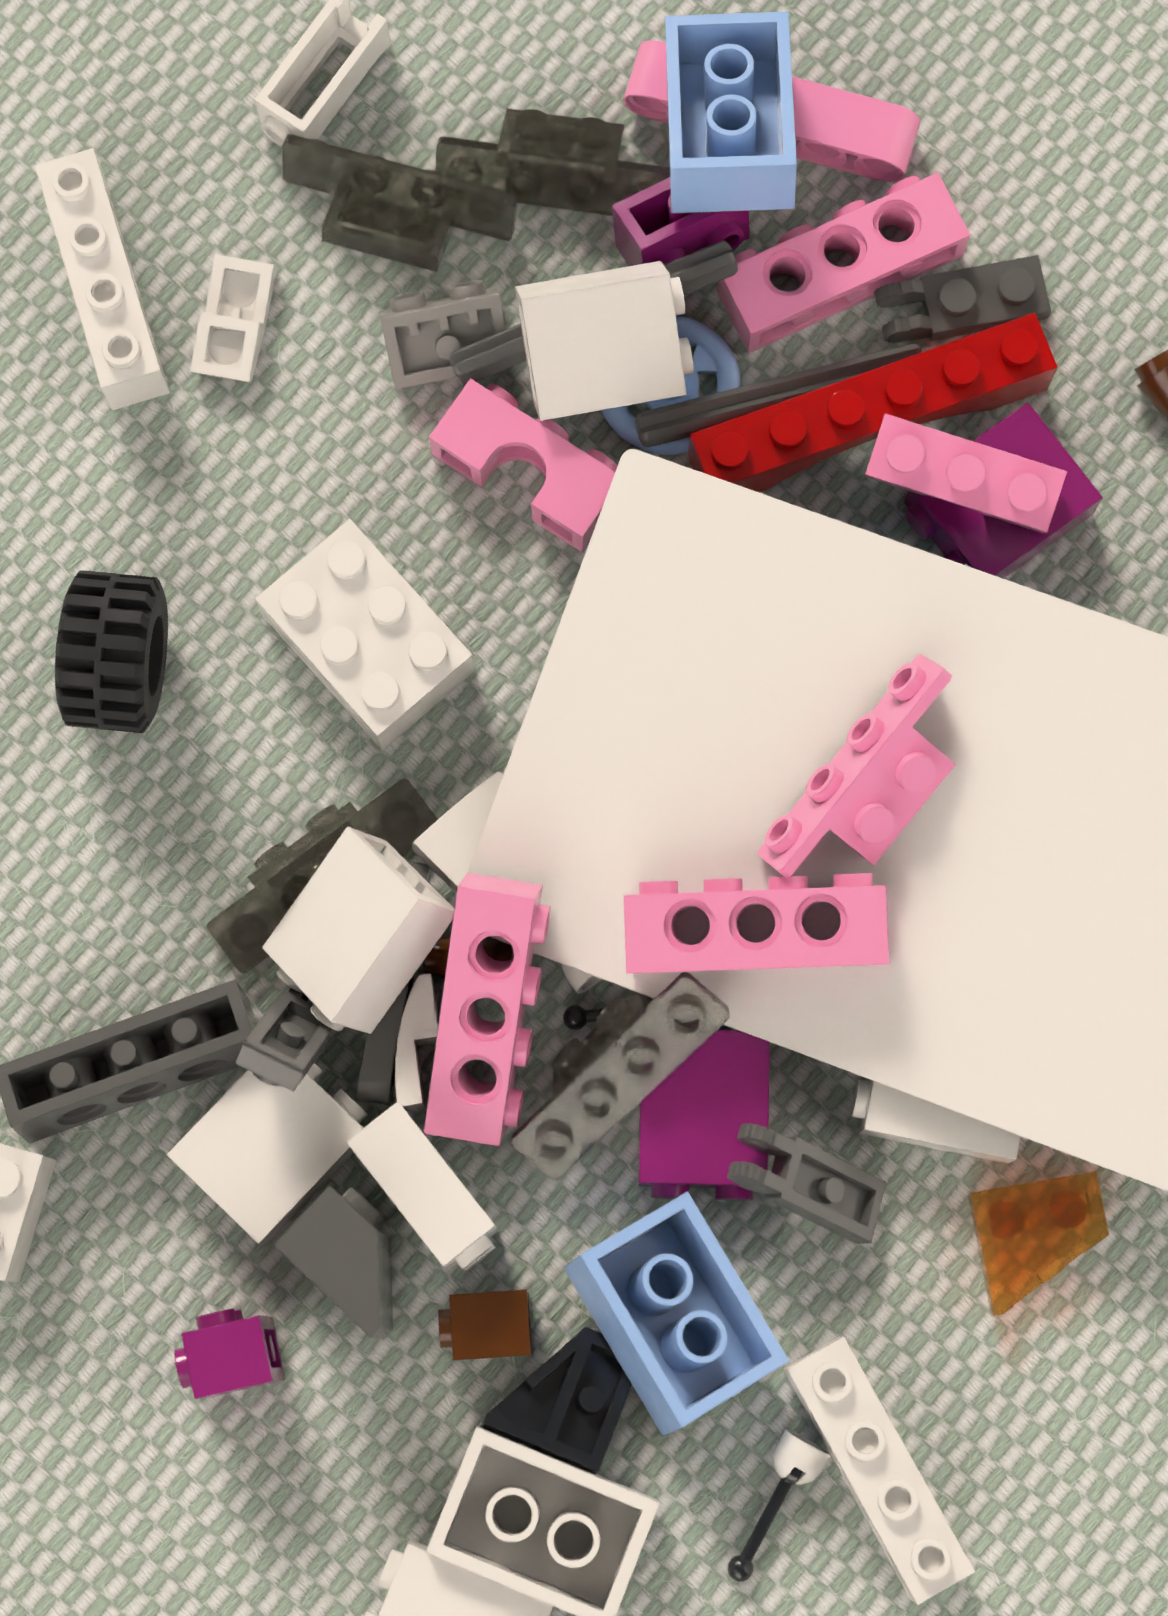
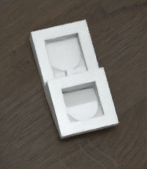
[190,254,277,383]
[412,771,503,893]
[395,973,439,1111]

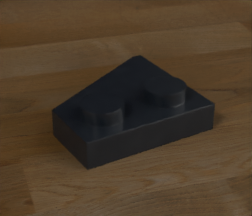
[480,1327,632,1475]

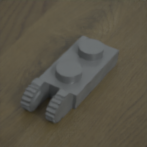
[874,255,1051,343]
[235,988,335,1092]
[727,1123,886,1244]

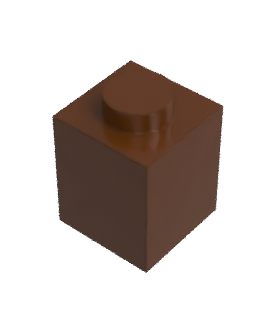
[438,1289,532,1360]

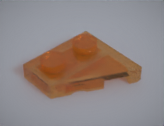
[968,1171,1109,1316]

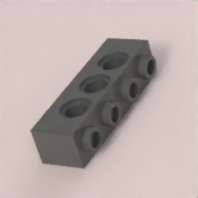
[0,979,257,1144]

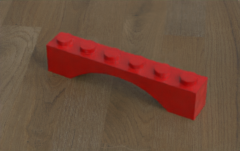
[688,312,1058,493]

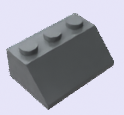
[273,1185,393,1340]

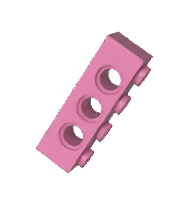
[717,173,970,354]
[424,873,551,1146]
[624,873,889,974]

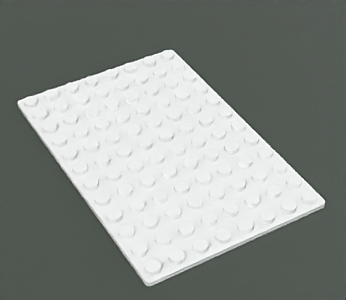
[454,449,1168,1191]

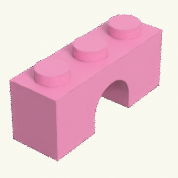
[429,378,618,553]
[865,414,1067,533]

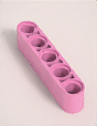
[623,41,921,182]

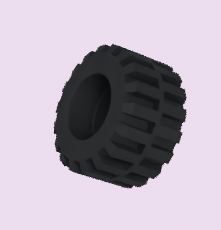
[55,570,168,733]

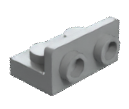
[379,280,507,390]

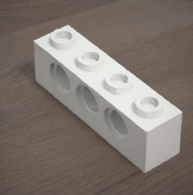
[35,148,170,411]
[782,1337,975,1605]

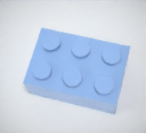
[665,11,797,213]
[564,1191,789,1437]

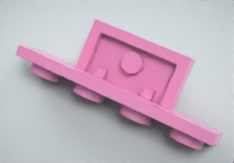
[758,655,956,878]

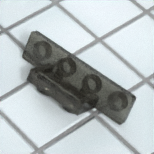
[435,108,670,216]
[282,134,518,272]
[207,779,438,974]
[511,972,730,1180]

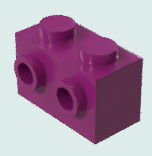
[612,177,750,266]
[174,1309,286,1399]

